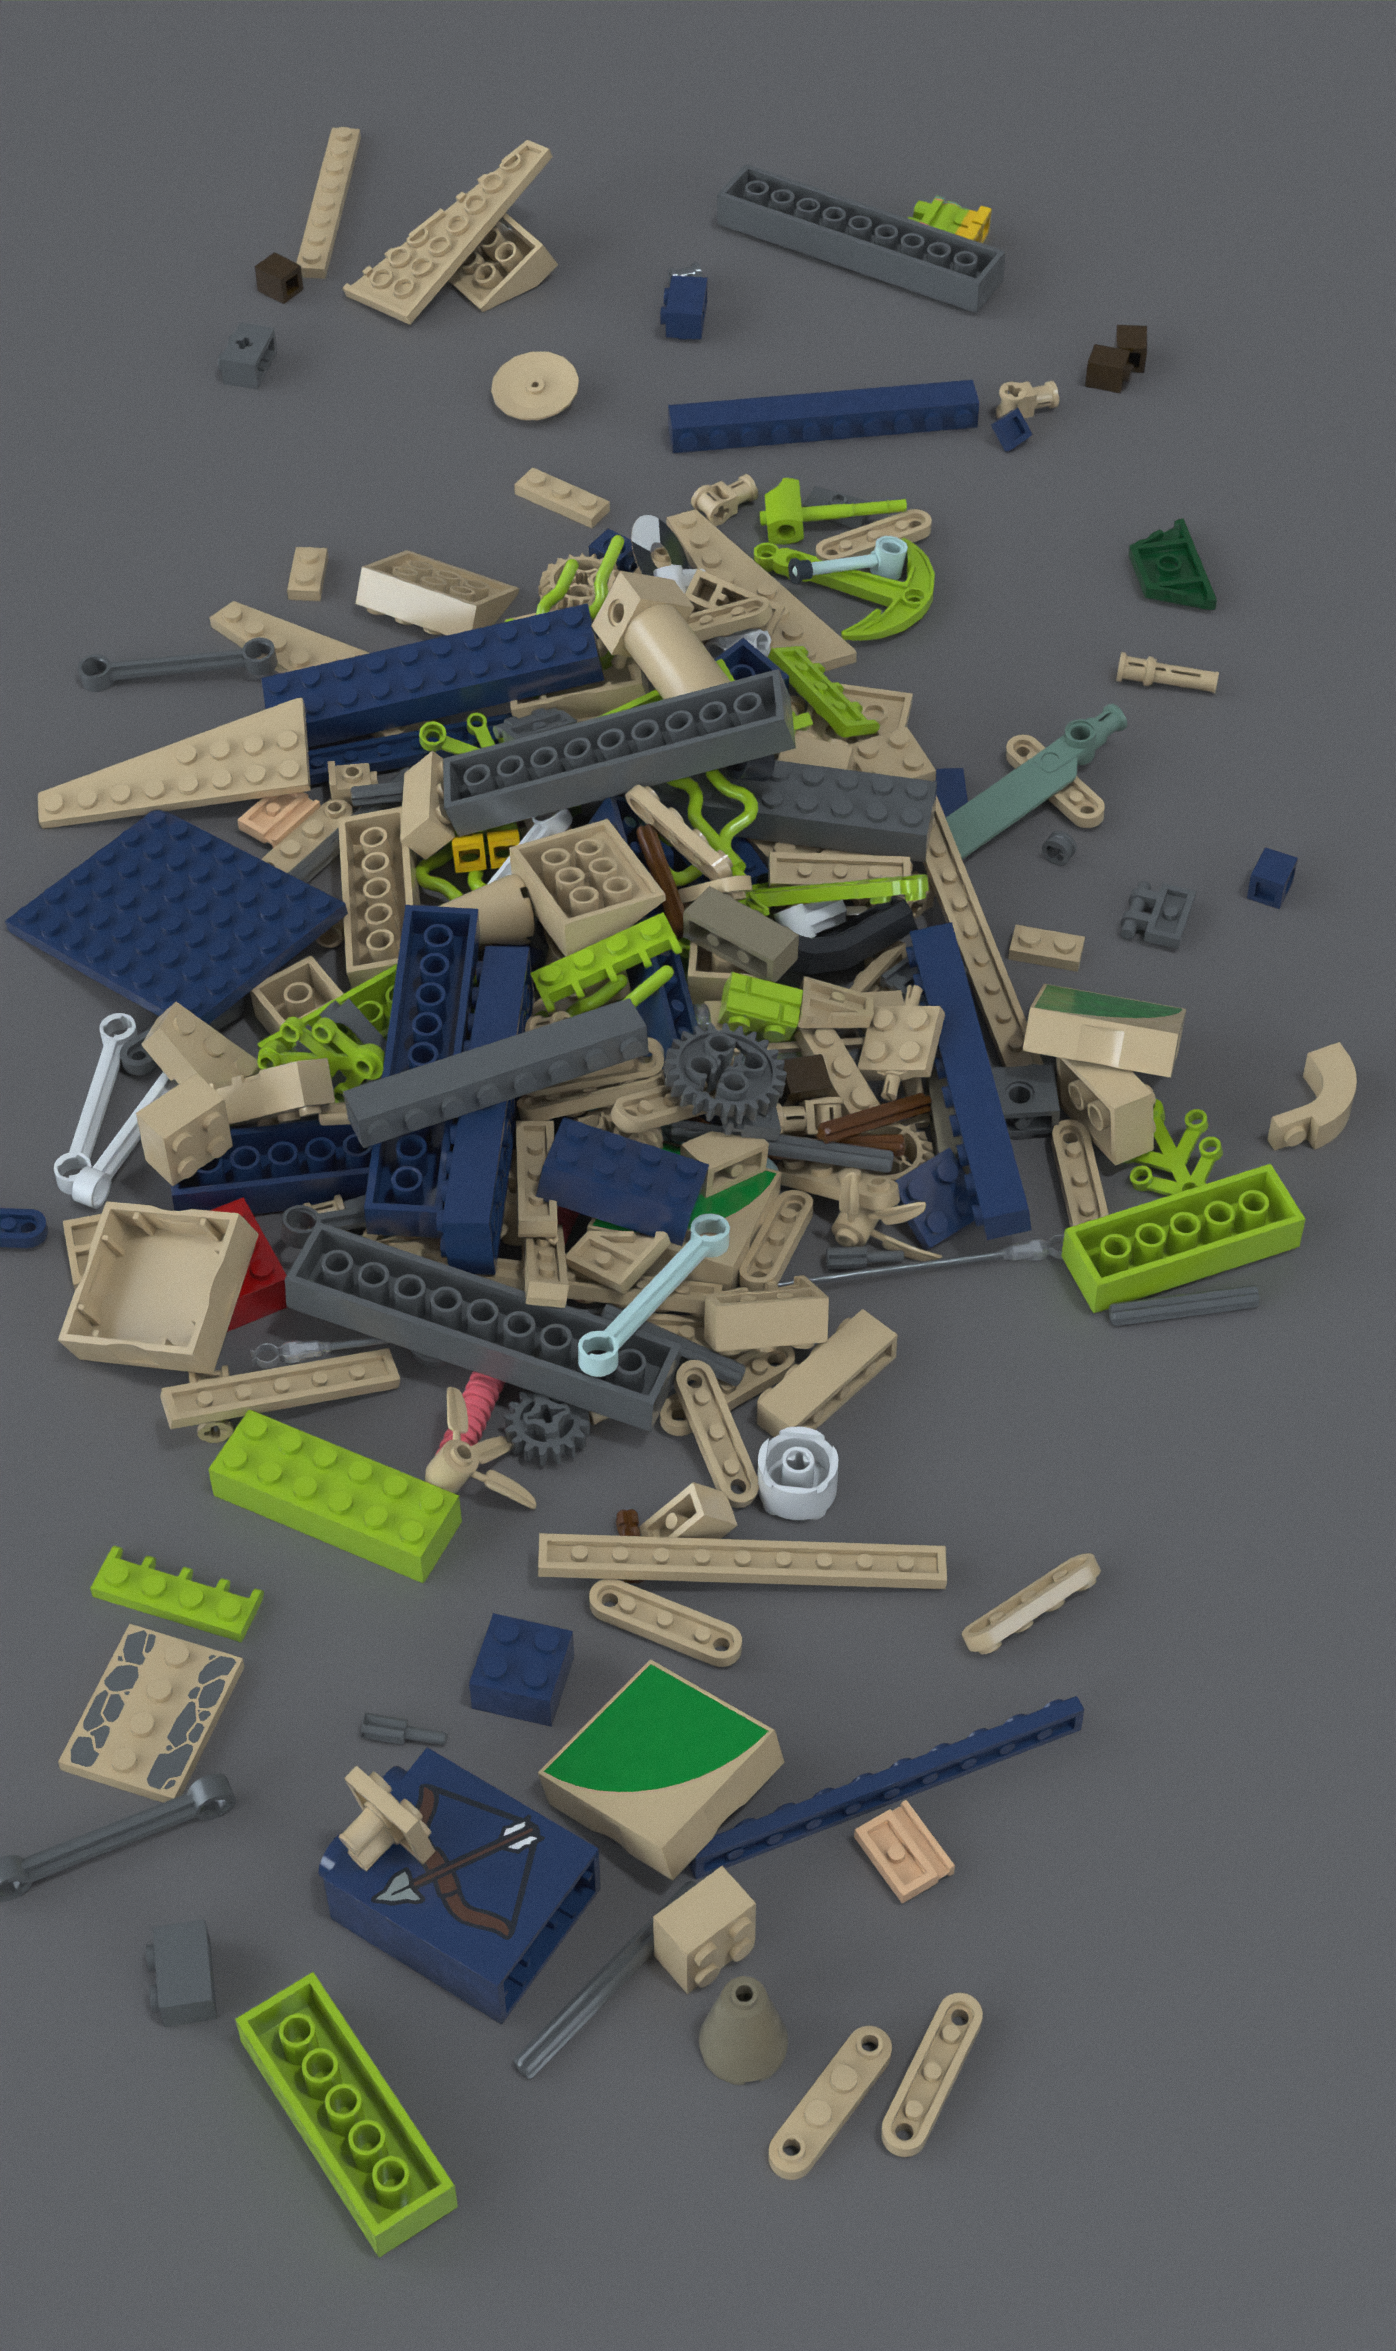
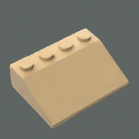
[448,213,558,312]
[355,550,519,635]
[509,819,666,957]

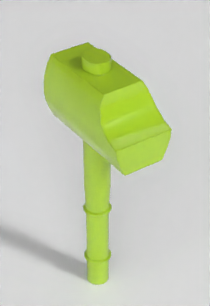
[760,478,907,545]

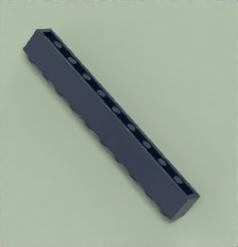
[668,380,979,453]
[589,795,698,1079]
[906,922,1032,1240]

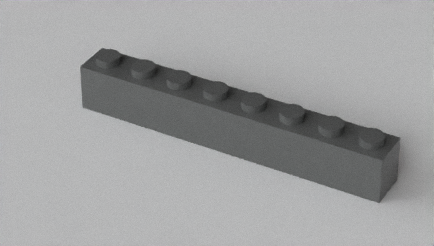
[343,998,649,1148]

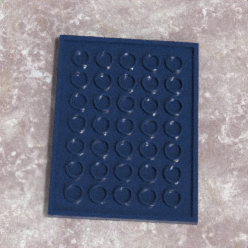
[5,810,348,1025]

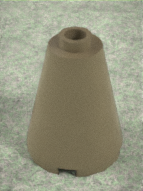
[699,1976,788,2085]

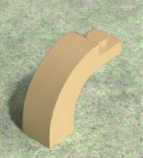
[1267,1042,1357,1151]

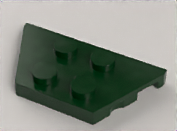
[1128,518,1217,610]

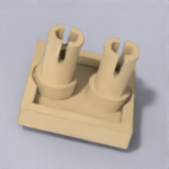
[338,1766,435,1872]

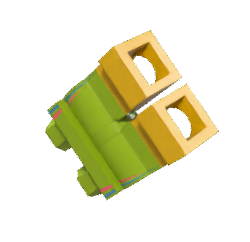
[908,196,992,244]
[452,822,520,873]

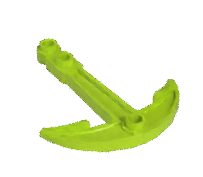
[754,538,935,641]
[738,874,929,916]

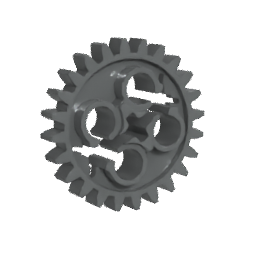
[663,1023,787,1124]

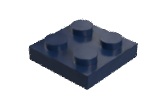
[894,1147,978,1250]

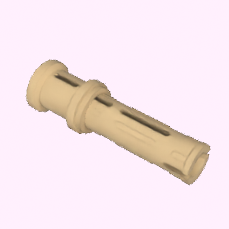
[1116,652,1219,693]

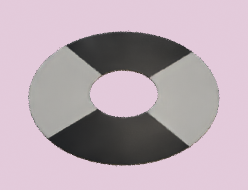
[631,515,689,576]

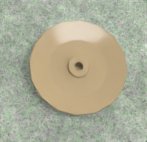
[491,351,579,420]

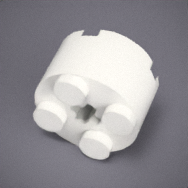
[758,1427,839,1520]

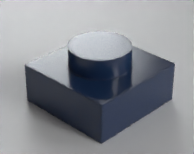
[991,408,1033,452]

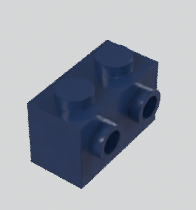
[660,275,708,339]

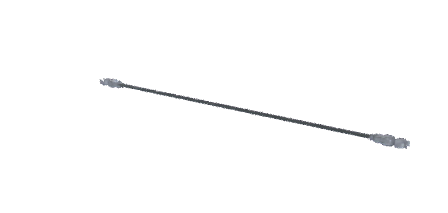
[251,1235,1064,1369]

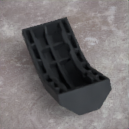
[789,896,918,974]

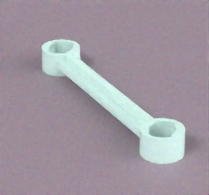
[578,1214,730,1377]

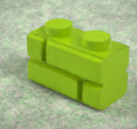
[718,972,803,1042]

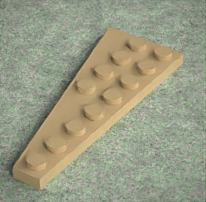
[342,140,552,325]
[666,509,857,671]
[210,601,434,738]
[38,698,311,829]

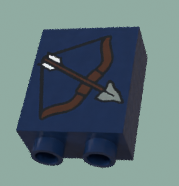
[318,1747,601,2025]

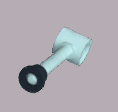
[788,536,908,584]

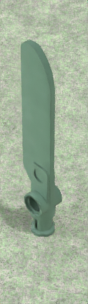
[946,703,1128,859]

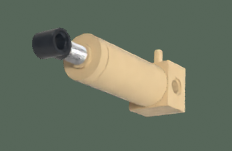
[591,571,775,782]

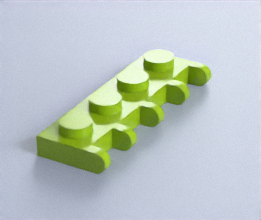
[768,646,880,738]
[530,912,683,1013]
[90,1545,264,1643]

